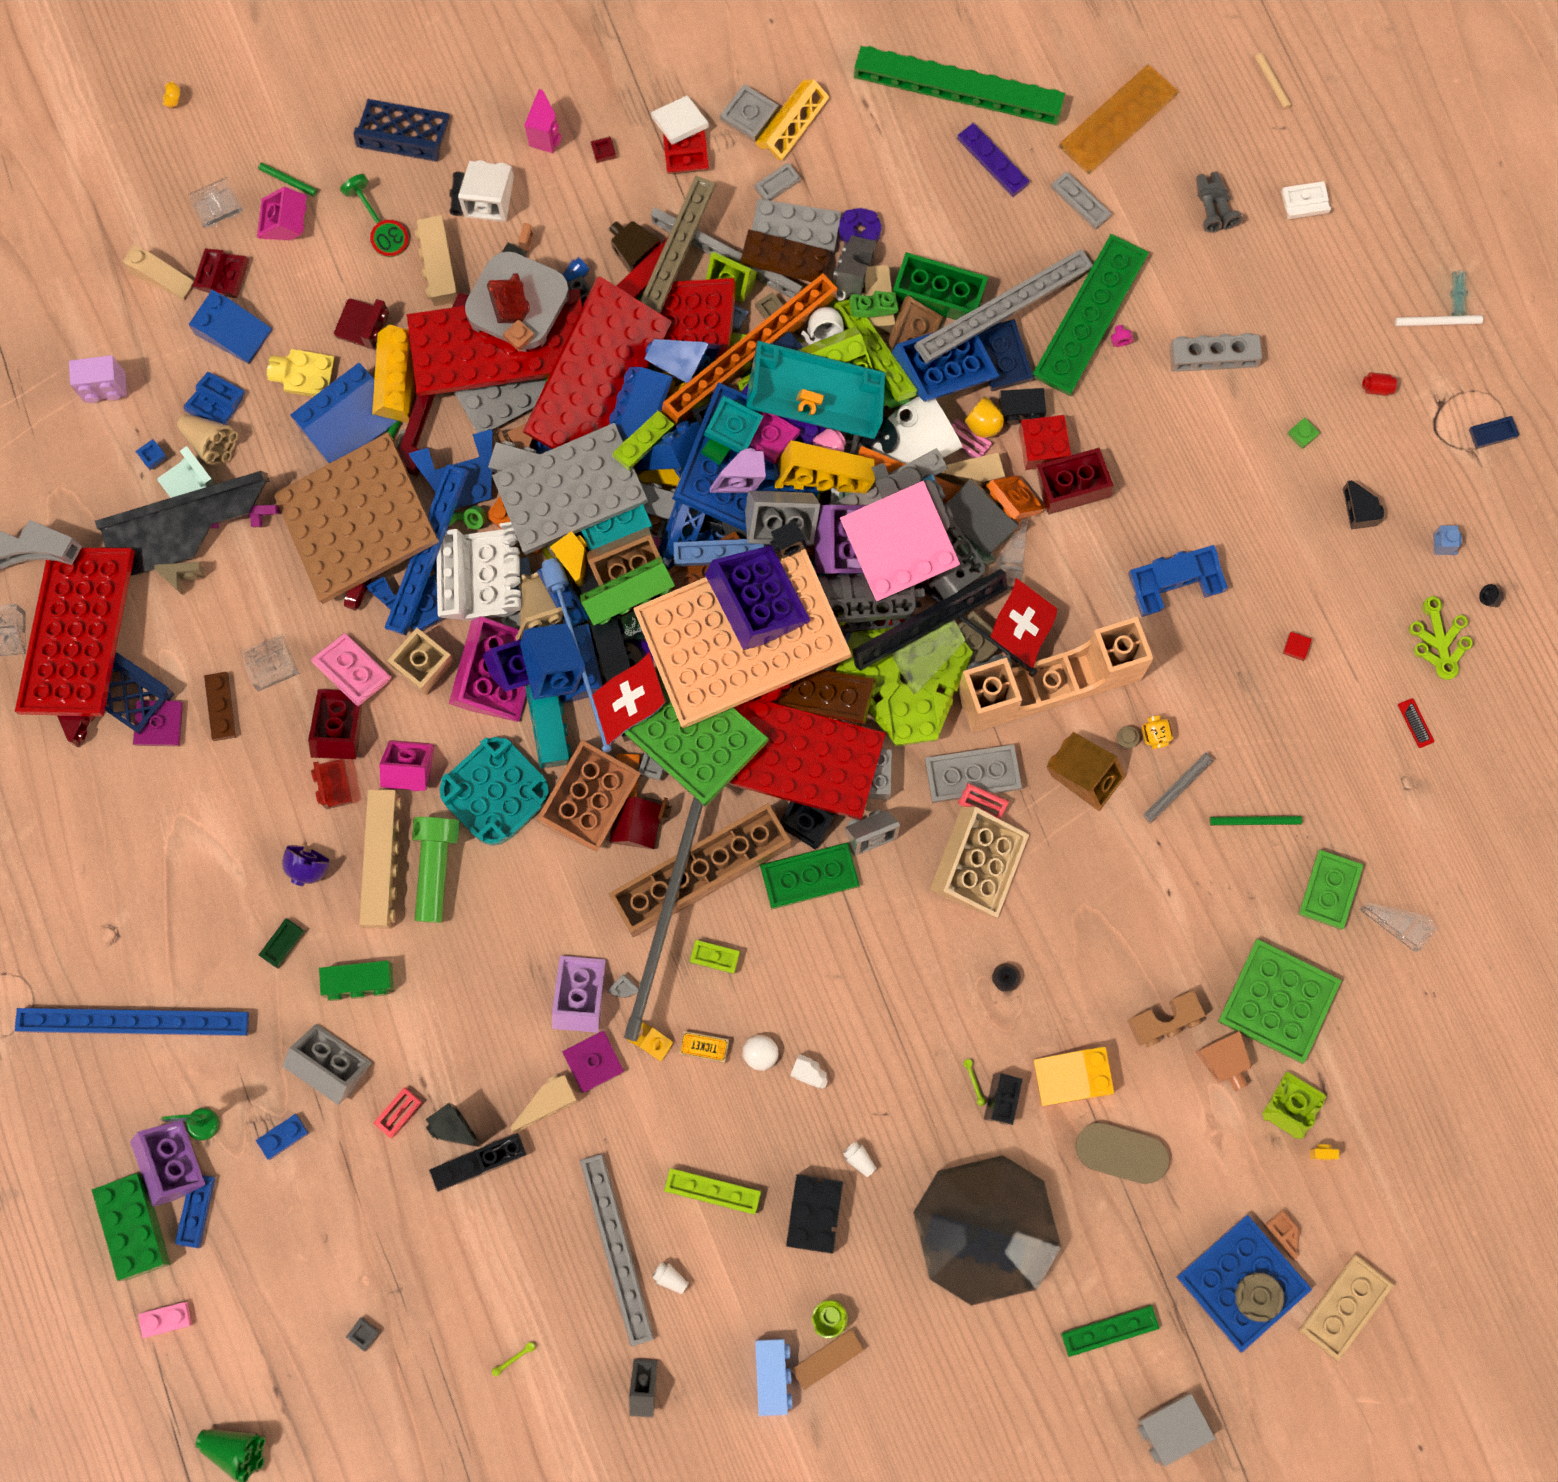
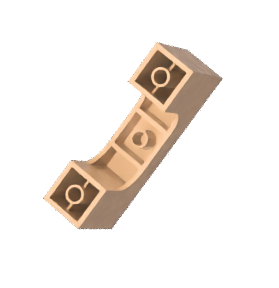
[957,617,1153,733]

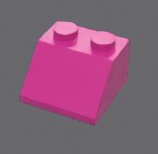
[524,89,561,153]
[257,186,307,241]
[379,740,434,791]

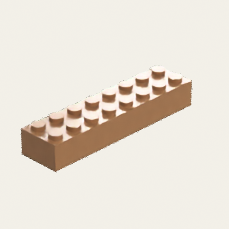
[608,803,792,937]

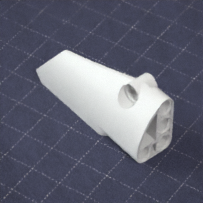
[829,396,962,505]

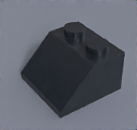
[780,801,838,850]

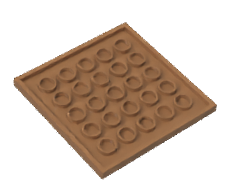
[273,432,439,604]

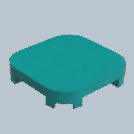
[439,737,550,846]

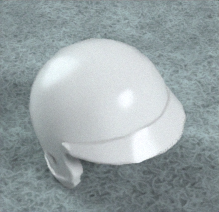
[807,307,844,341]

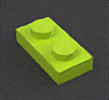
[689,940,740,974]

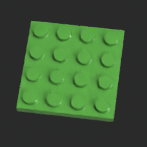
[1217,939,1342,1064]

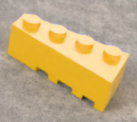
[775,440,875,494]

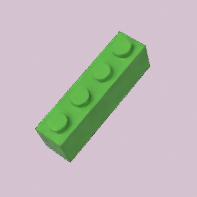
[580,556,675,625]

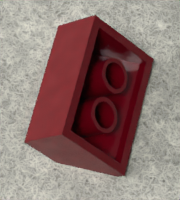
[1036,448,1114,515]

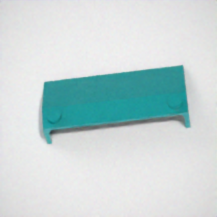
[746,341,885,439]

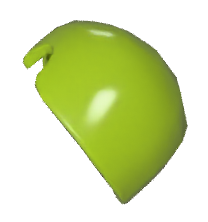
[811,1300,848,1339]

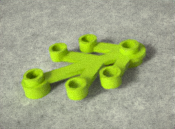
[1408,596,1473,680]

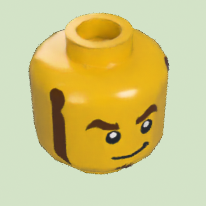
[1142,715,1173,749]

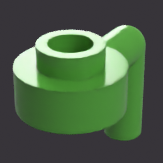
[448,506,487,529]

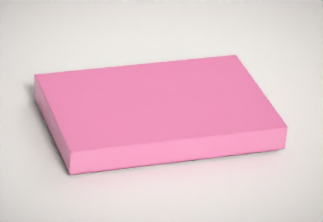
[312,633,391,706]

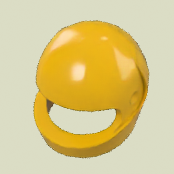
[964,397,1004,438]

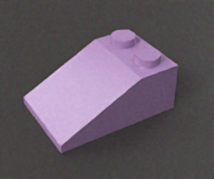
[552,956,606,1033]

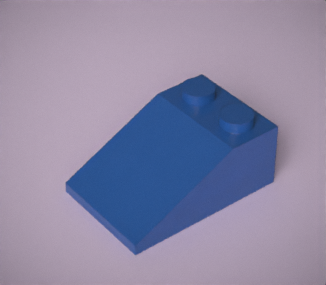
[188,290,272,364]
[635,421,700,471]

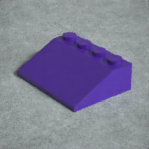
[705,545,810,650]

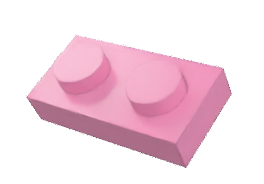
[138,1302,192,1338]

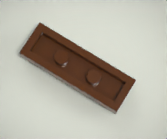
[204,672,236,741]

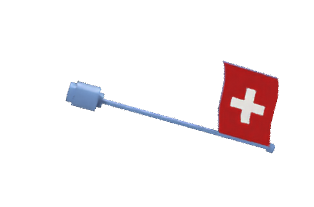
[541,558,666,752]

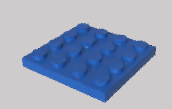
[1176,1215,1312,1353]

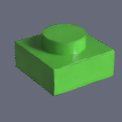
[1287,418,1320,449]

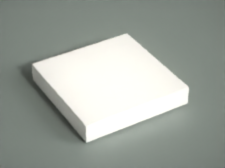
[651,95,709,144]

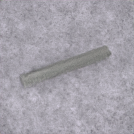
[1143,752,1213,824]

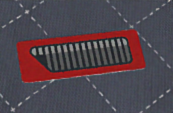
[1398,698,1435,748]

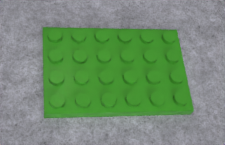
[624,666,769,807]

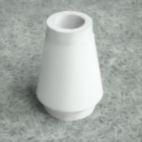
[843,1141,877,1177]
[652,1262,689,1294]

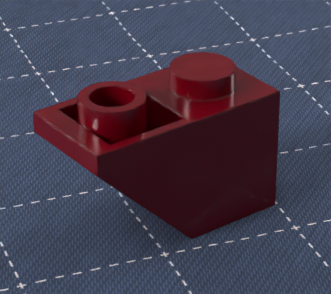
[57,716,95,748]

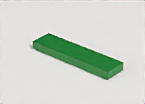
[1060,1305,1160,1357]

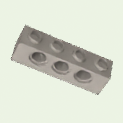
[1169,333,1262,372]

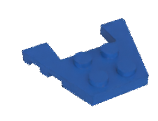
[409,429,493,509]
[366,557,445,631]

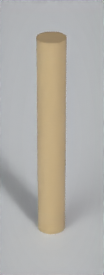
[1255,53,1291,110]

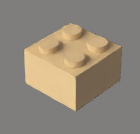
[387,628,454,695]

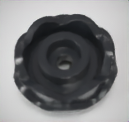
[992,963,1021,992]

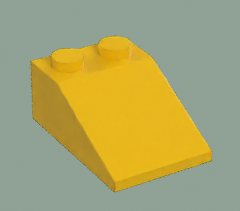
[1033,1047,1114,1106]

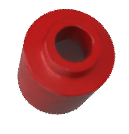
[1362,372,1397,396]

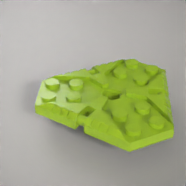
[836,622,973,746]

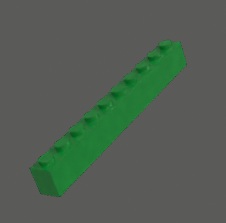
[854,46,1065,126]

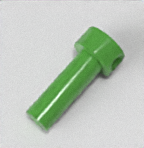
[412,817,460,923]

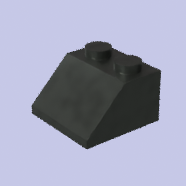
[425,1103,482,1147]

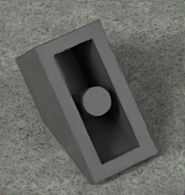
[629,1359,657,1417]

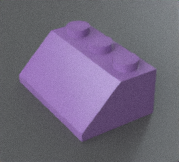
[815,505,866,573]
[130,1121,205,1207]

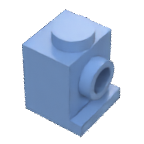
[1433,525,1462,555]

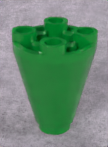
[195,1429,266,1482]

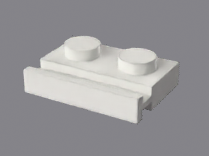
[1281,181,1331,220]

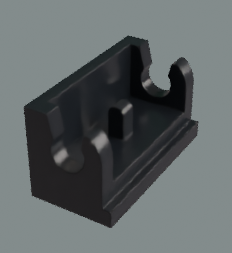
[984,1073,1023,1125]

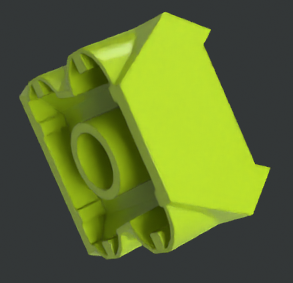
[1262,1072,1326,1139]

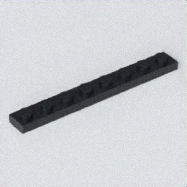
[852,569,1008,671]

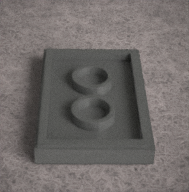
[944,478,1019,556]

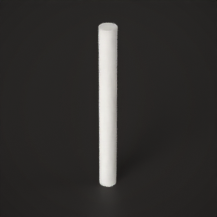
[1395,315,1483,326]

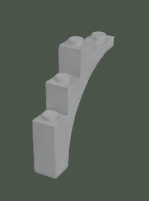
[0,520,82,570]

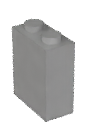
[1137,1393,1215,1467]

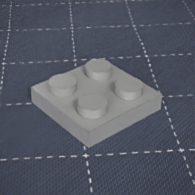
[720,84,779,141]

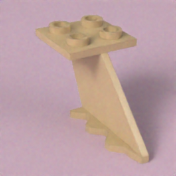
[516,566,574,640]

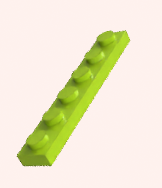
[834,299,918,402]

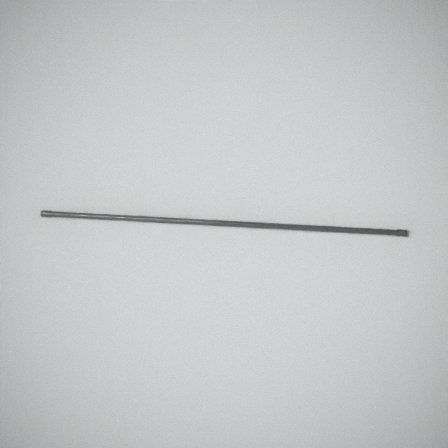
[624,797,703,1042]

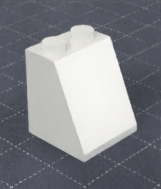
[458,160,514,222]

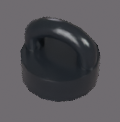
[1479,584,1503,607]

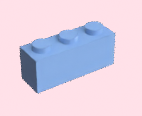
[755,1339,792,1416]

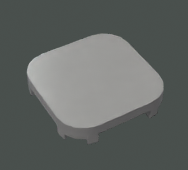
[465,252,569,352]

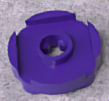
[839,208,881,243]

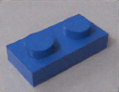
[255,1114,309,1160]

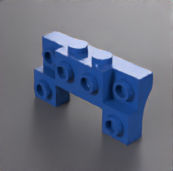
[1128,545,1228,617]

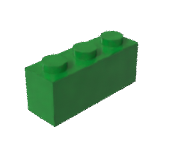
[319,961,394,1001]

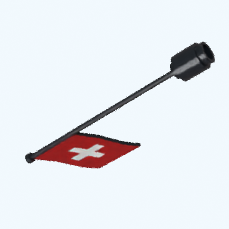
[915,577,1057,677]

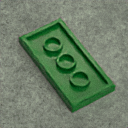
[760,842,860,910]

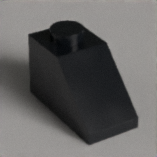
[1343,480,1384,530]

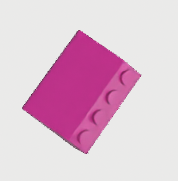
[449,616,526,722]

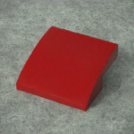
[663,130,709,174]

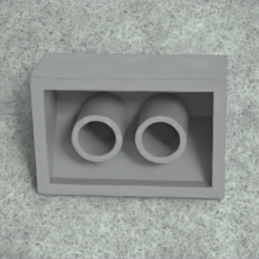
[745,491,820,545]
[282,1024,372,1105]

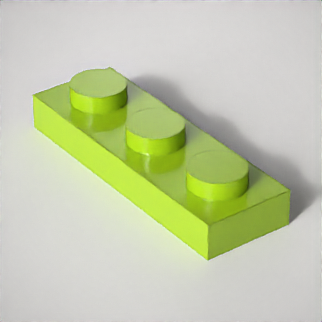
[612,410,675,471]

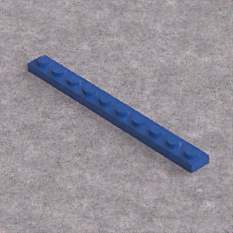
[15,1008,249,1036]

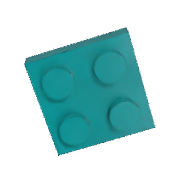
[704,395,763,453]

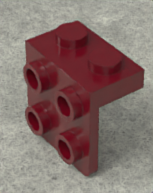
[334,299,389,350]

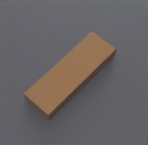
[791,1329,864,1390]

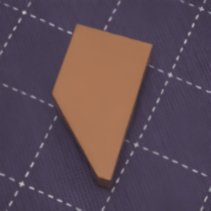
[1264,1210,1299,1260]

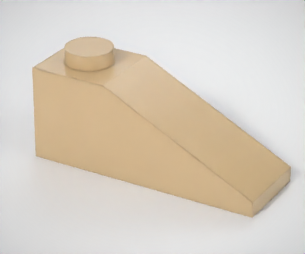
[122,245,194,300]
[936,453,1005,489]
[510,1074,578,1133]

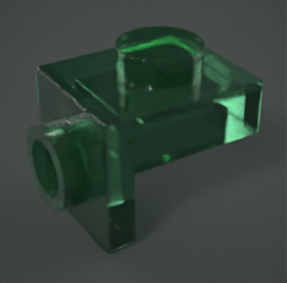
[621,611,646,642]

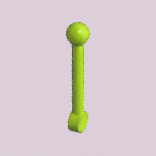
[963,1059,986,1106]
[492,1342,535,1377]

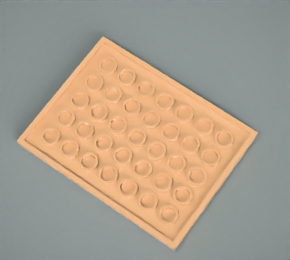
[633,549,852,729]

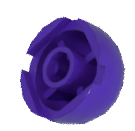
[282,845,330,886]

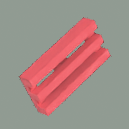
[958,782,1009,819]
[374,1087,423,1139]

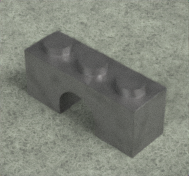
[833,235,876,295]

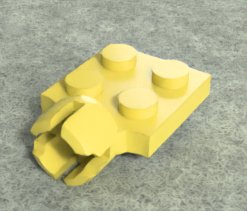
[267,349,334,397]

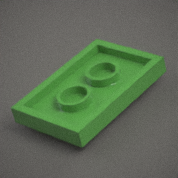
[1298,849,1363,930]

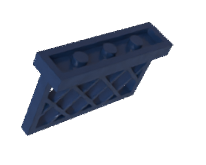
[353,99,450,162]
[104,652,174,734]

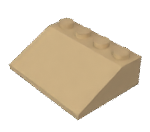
[930,807,1029,918]

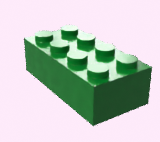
[893,252,988,320]
[91,1173,171,1281]

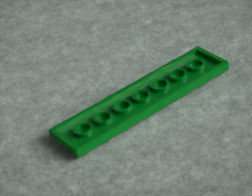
[1033,234,1149,396]

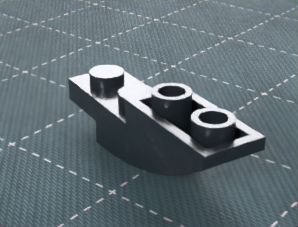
[429,1133,527,1193]

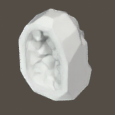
[790,1054,828,1089]

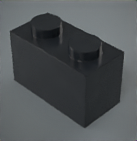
[998,388,1046,425]

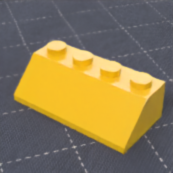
[372,324,416,423]

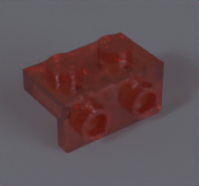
[487,273,530,323]
[311,759,353,810]

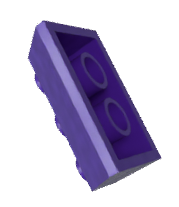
[483,640,530,692]

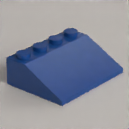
[891,332,999,402]
[290,362,397,464]

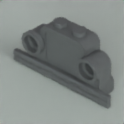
[872,463,954,531]

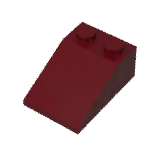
[308,689,362,760]

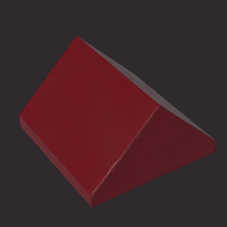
[609,797,662,850]

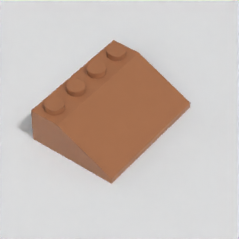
[536,740,641,852]

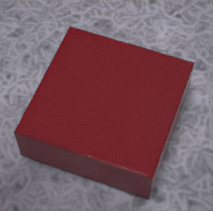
[590,136,616,163]

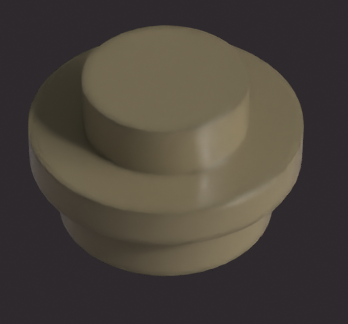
[1117,726,1140,749]

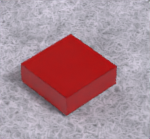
[1282,632,1312,661]

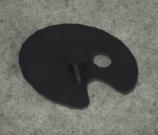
[859,417,898,454]

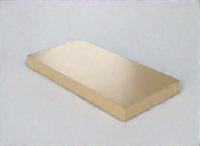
[1298,1254,1394,1362]

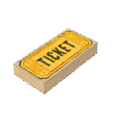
[679,1031,729,1063]

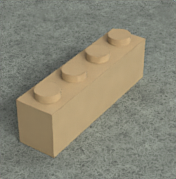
[414,215,458,306]

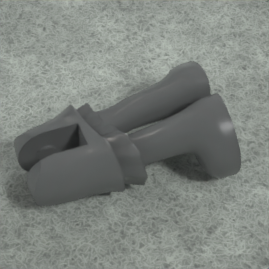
[1196,171,1243,233]

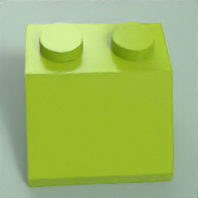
[706,251,757,303]

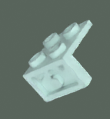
[157,446,215,498]

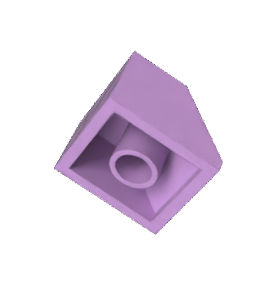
[710,448,766,493]

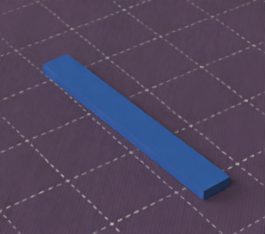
[384,464,469,636]

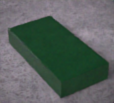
[259,918,306,969]

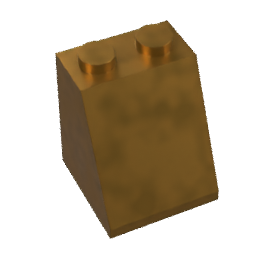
[1046,732,1126,811]

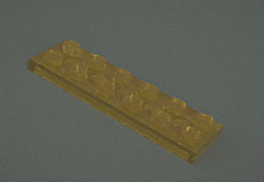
[1059,64,1178,175]

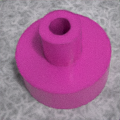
[1111,325,1134,347]

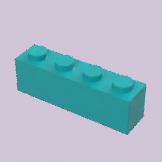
[525,684,572,769]

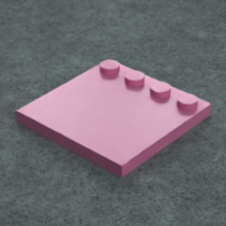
[840,481,960,602]

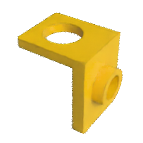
[626,1023,673,1062]

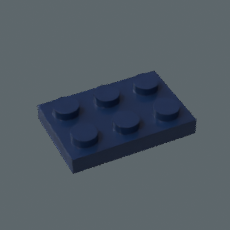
[978,319,1033,391]

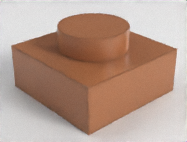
[503,319,535,352]

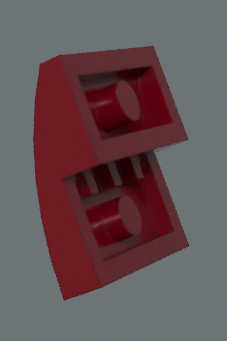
[192,248,249,298]

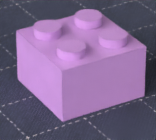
[69,355,127,403]

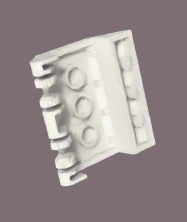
[437,522,521,621]

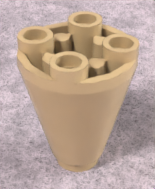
[177,414,238,465]

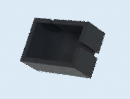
[786,1174,843,1254]

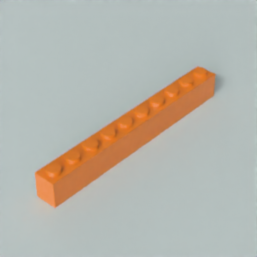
[661,274,838,429]

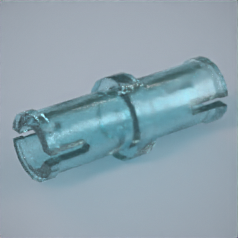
[1450,271,1468,316]

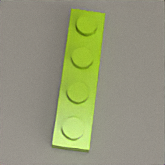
[664,1168,761,1215]

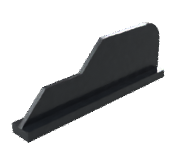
[95,471,270,576]

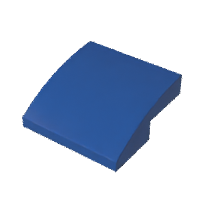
[183,372,245,424]

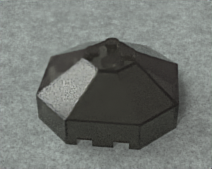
[912,1155,1061,1306]

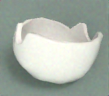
[742,1034,779,1071]

